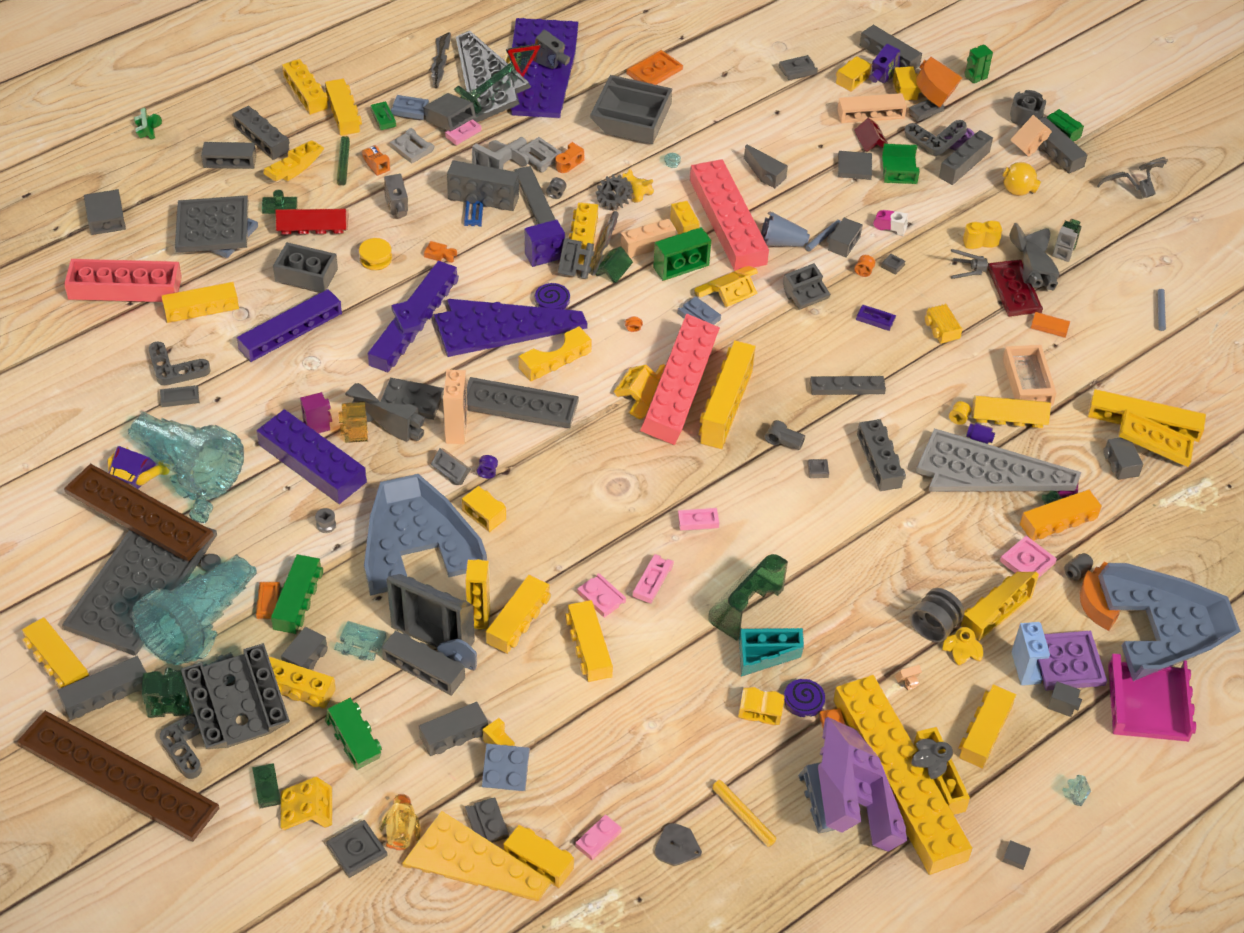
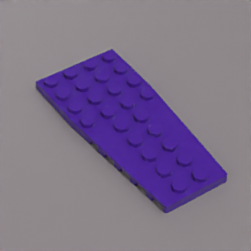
[511,18,579,118]

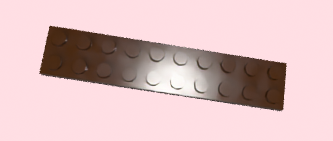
[17,710,220,842]

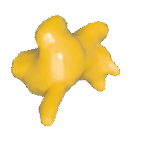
[622,169,654,203]

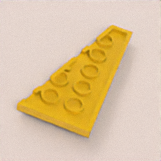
[402,811,551,901]

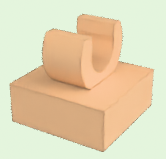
[895,665,922,690]

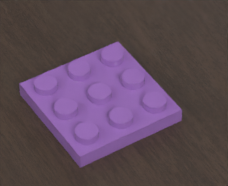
[1037,630,1107,691]

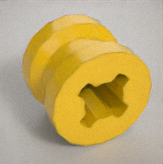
[949,401,972,425]

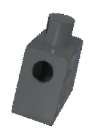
[533,29,570,69]

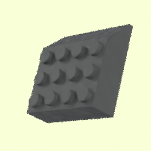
[590,75,673,144]
[387,574,475,648]

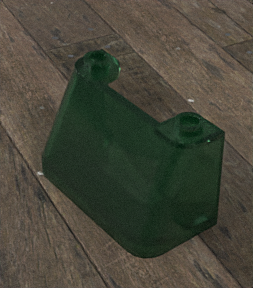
[708,554,788,641]

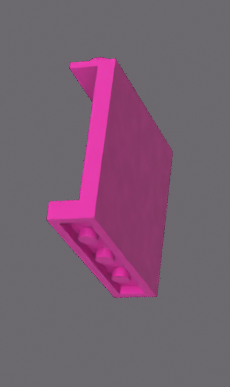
[1108,654,1196,742]

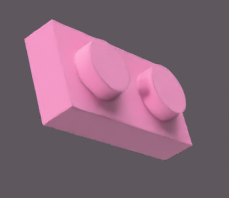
[445,119,481,145]
[678,508,719,531]
[575,814,622,861]

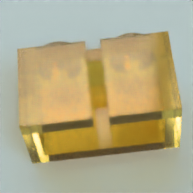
[339,402,368,443]

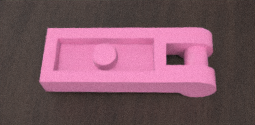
[633,554,674,604]

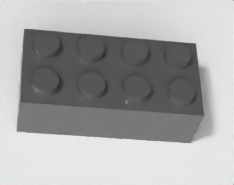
[447,160,519,211]

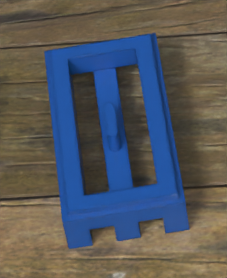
[464,199,483,227]

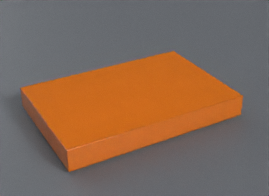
[626,50,683,85]

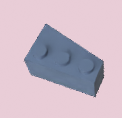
[798,762,834,834]

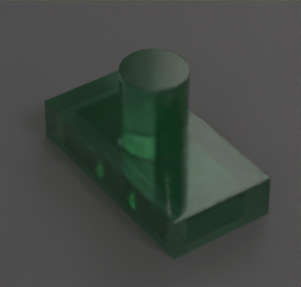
[262,190,298,214]

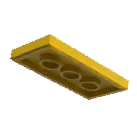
[1119,409,1194,467]

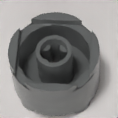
[1010,90,1046,125]

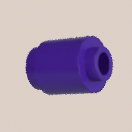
[966,423,995,444]

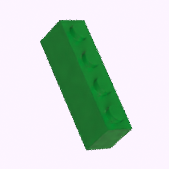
[271,554,323,634]

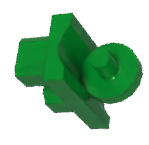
[134,107,162,140]

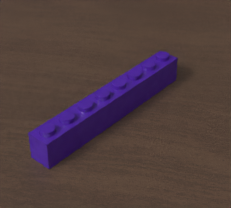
[368,260,459,373]

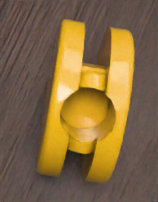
[359,238,392,270]

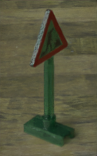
[454,44,540,114]

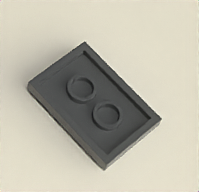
[380,377,444,420]

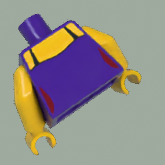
[107,446,170,489]

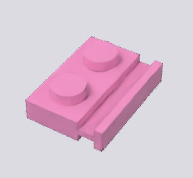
[577,573,626,618]

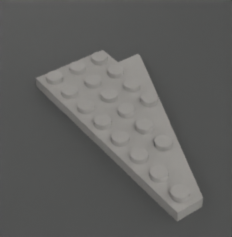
[916,428,1081,492]

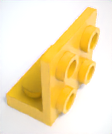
[281,776,332,830]

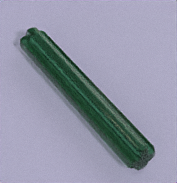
[337,136,350,186]

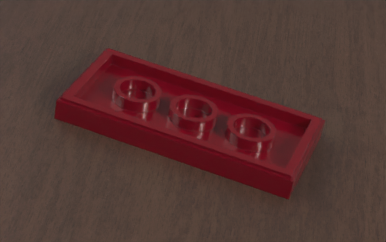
[987,259,1043,317]

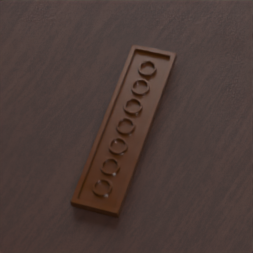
[64,463,214,562]

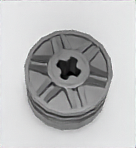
[910,588,965,643]

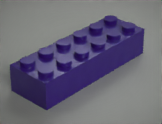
[256,409,367,504]

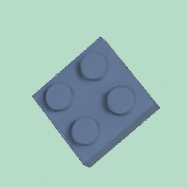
[482,744,530,791]

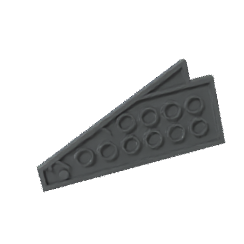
[456,31,531,122]

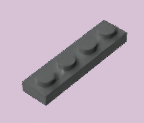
[810,376,886,395]

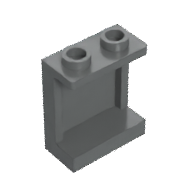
[84,189,126,235]

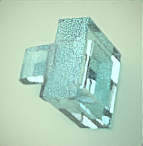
[1062,775,1091,806]

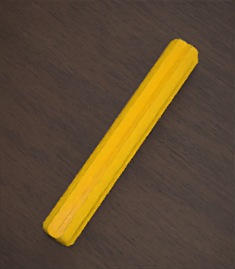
[712,780,776,847]

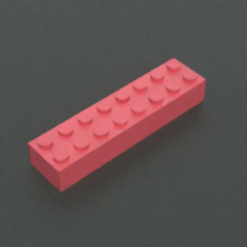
[690,159,769,271]
[640,314,720,445]

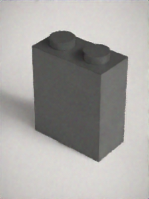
[423,93,476,131]

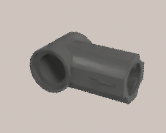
[765,420,805,450]

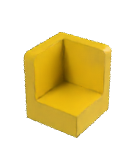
[482,718,515,746]

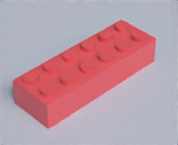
[64,259,182,302]

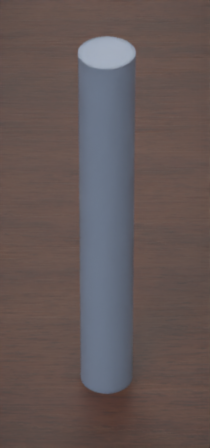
[805,219,841,252]
[1158,289,1166,331]

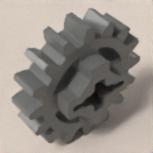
[596,174,633,210]

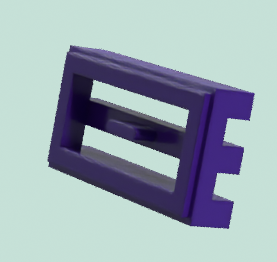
[856,304,896,331]

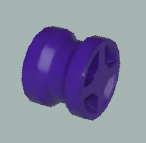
[477,455,498,479]

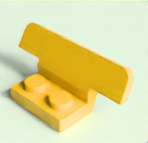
[694,266,758,308]
[614,364,665,420]

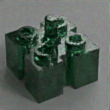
[142,668,192,718]

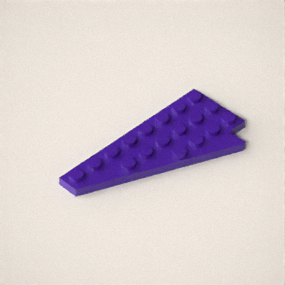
[434,299,588,357]

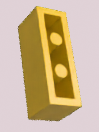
[504,825,574,888]

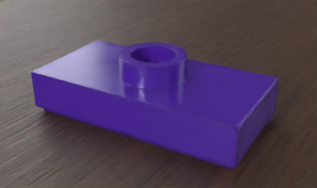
[391,300,421,334]

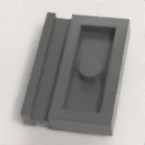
[779,55,818,81]
[465,797,509,843]

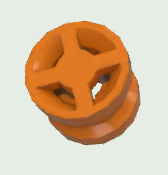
[855,255,876,277]

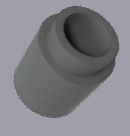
[1064,553,1093,581]

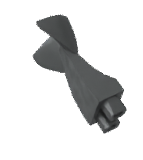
[1009,223,1060,291]
[345,383,425,442]

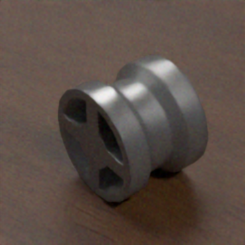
[546,177,567,199]
[315,508,336,533]

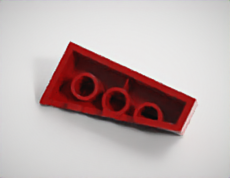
[276,209,349,235]

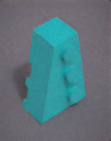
[739,628,804,677]

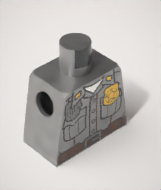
[384,173,408,218]

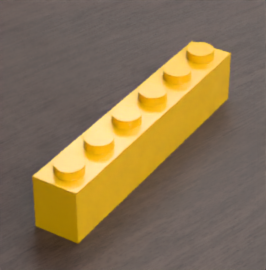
[1088,389,1206,442]

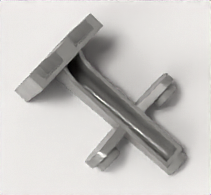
[472,137,529,169]

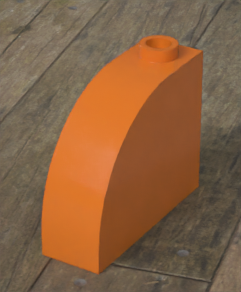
[916,57,962,107]

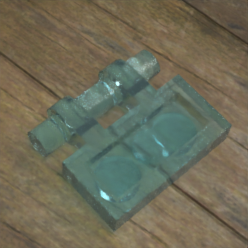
[334,621,386,661]

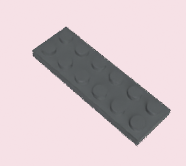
[467,377,579,428]

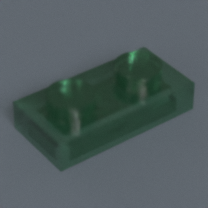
[252,763,281,809]

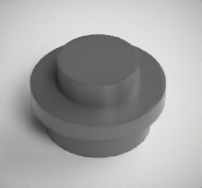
[201,554,221,573]

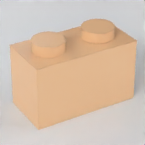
[1010,115,1052,156]

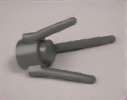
[951,249,988,279]

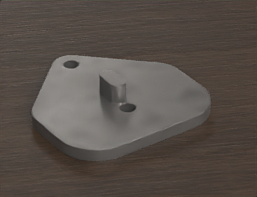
[655,823,702,866]

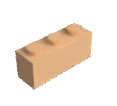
[621,219,676,259]

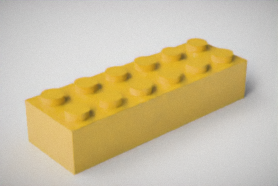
[699,340,756,449]

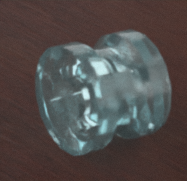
[189,499,213,523]

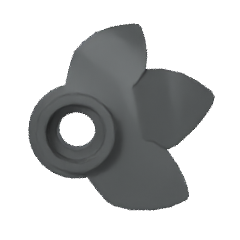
[911,739,953,779]

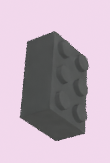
[273,242,338,292]

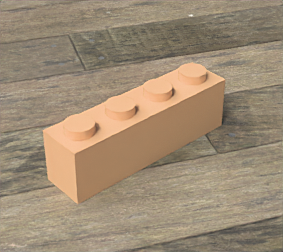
[837,93,907,123]

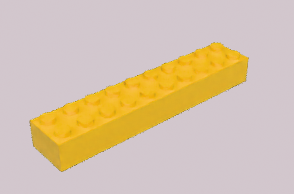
[833,675,973,875]

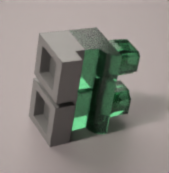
[1052,219,1082,262]

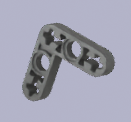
[905,120,967,156]
[149,341,211,386]
[160,712,202,779]

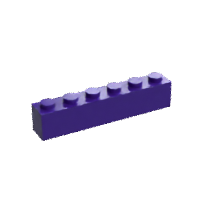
[237,289,342,362]

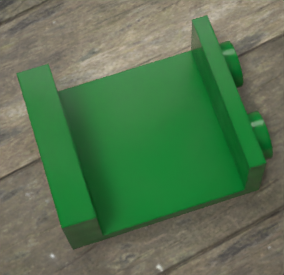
[882,143,920,184]

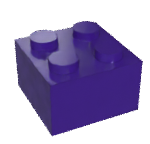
[524,220,565,267]

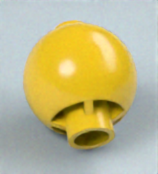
[1002,162,1041,196]

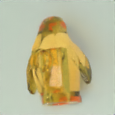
[379,794,420,850]

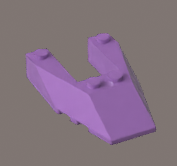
[818,717,907,852]

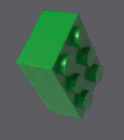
[653,227,712,281]

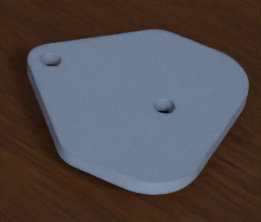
[438,639,477,670]

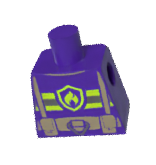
[869,44,900,83]

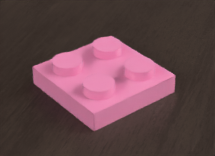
[1000,536,1057,578]

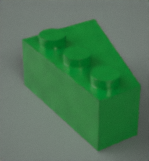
[325,697,382,770]

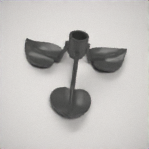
[1097,157,1168,199]

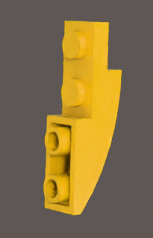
[264,140,324,181]

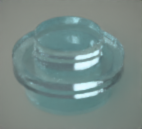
[664,153,681,168]

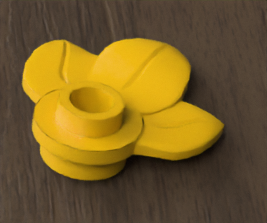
[942,627,983,666]

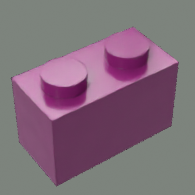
[300,392,332,433]

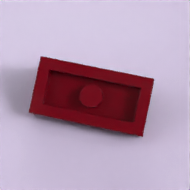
[854,117,888,152]

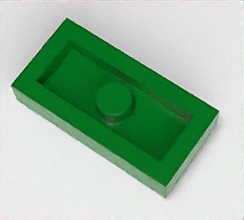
[370,101,396,130]

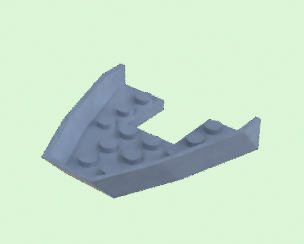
[364,474,487,596]
[1098,563,1241,681]

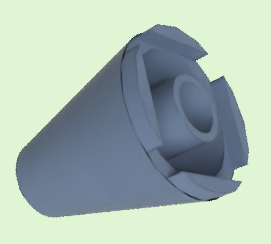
[761,211,810,247]

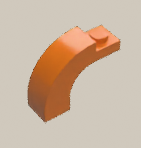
[1080,561,1121,631]

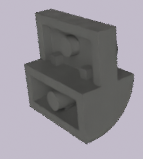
[783,263,831,310]

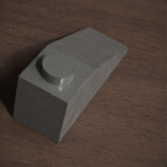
[744,144,788,189]

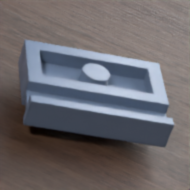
[391,95,429,120]
[677,296,721,325]

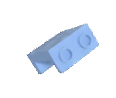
[1011,622,1050,685]

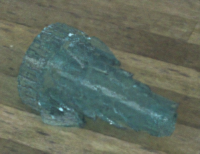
[128,412,244,500]
[132,554,257,665]

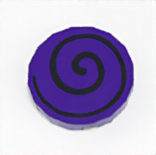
[535,283,570,309]
[784,679,825,717]

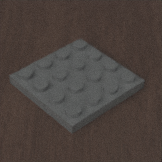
[175,195,249,253]

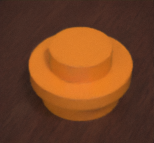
[625,316,643,332]

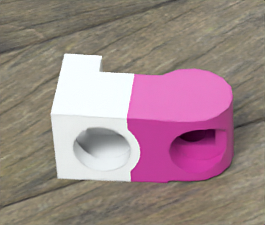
[873,210,908,236]

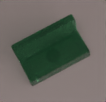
[593,246,633,283]

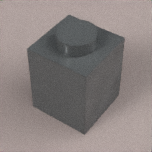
[1047,681,1082,717]

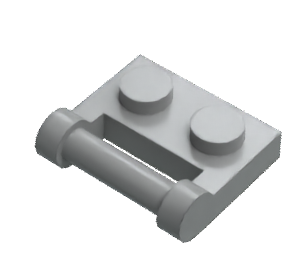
[390,128,435,164]
[519,137,562,172]

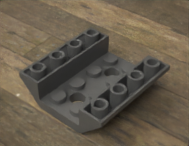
[181,643,290,749]

